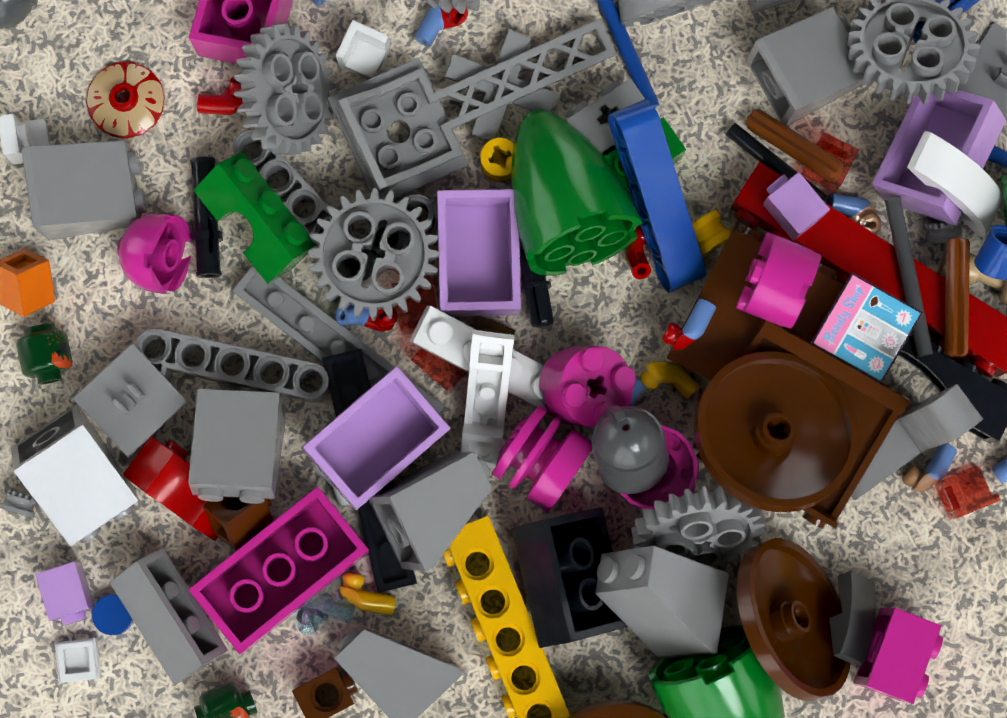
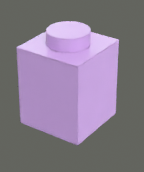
[763,172,830,241]
[35,561,94,626]

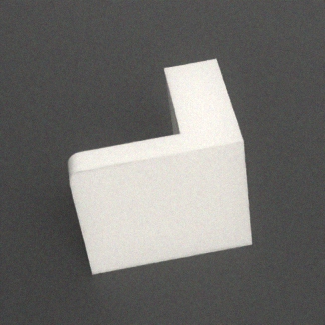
[336,20,391,80]

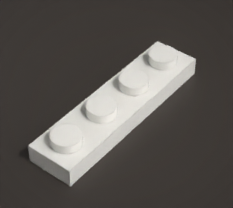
[409,306,549,414]

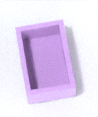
[872,90,1006,226]
[436,189,521,317]
[301,366,451,510]

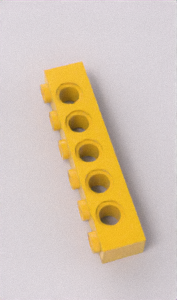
[443,515,570,718]

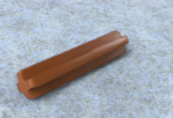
[745,109,845,182]
[944,237,970,357]

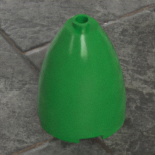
[511,109,643,276]
[648,625,785,718]

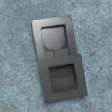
[829,571,876,666]

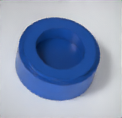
[92,595,133,635]

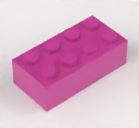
[188,486,369,655]

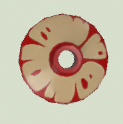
[86,61,165,139]

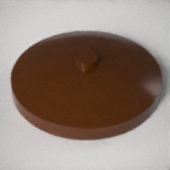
[694,351,859,512]
[737,538,851,701]

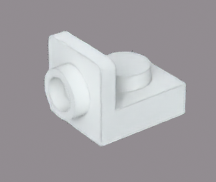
[0,114,51,165]

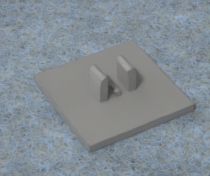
[958,22,1007,121]
[72,343,188,458]

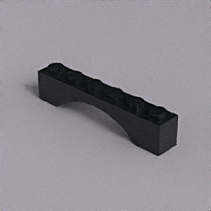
[896,335,1007,444]

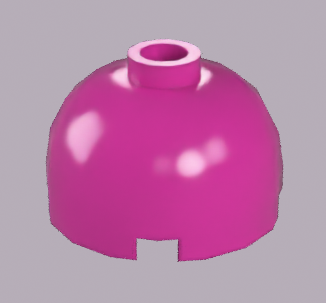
[117,214,192,294]

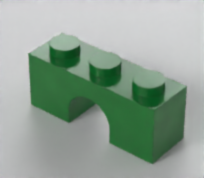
[193,152,316,284]

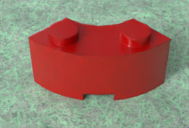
[122,436,218,541]

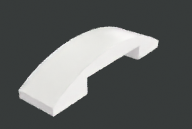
[907,131,1003,238]
[460,330,514,469]

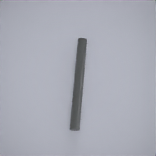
[885,197,933,357]

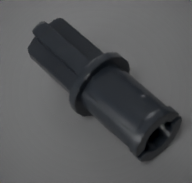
[520,249,554,328]

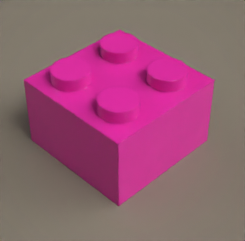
[189,0,293,64]
[853,608,943,704]

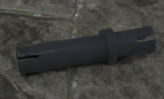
[190,157,223,278]

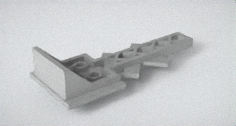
[327,19,617,200]

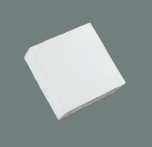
[55,638,101,683]

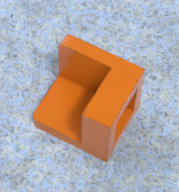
[0,248,55,317]

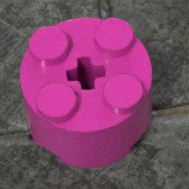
[736,232,821,329]
[539,346,636,427]

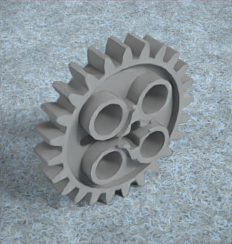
[847,0,980,104]
[234,24,336,155]
[308,188,440,321]
[631,486,766,568]

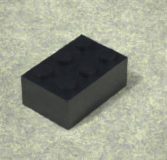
[511,507,628,648]

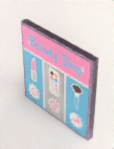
[810,272,923,384]

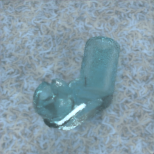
[296,596,356,635]

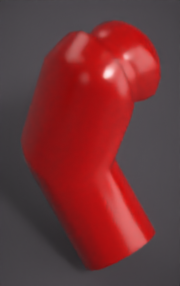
[197,76,243,115]
[625,226,651,280]

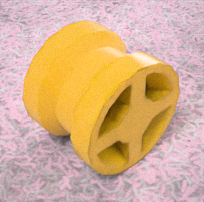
[480,137,514,182]
[692,209,731,257]

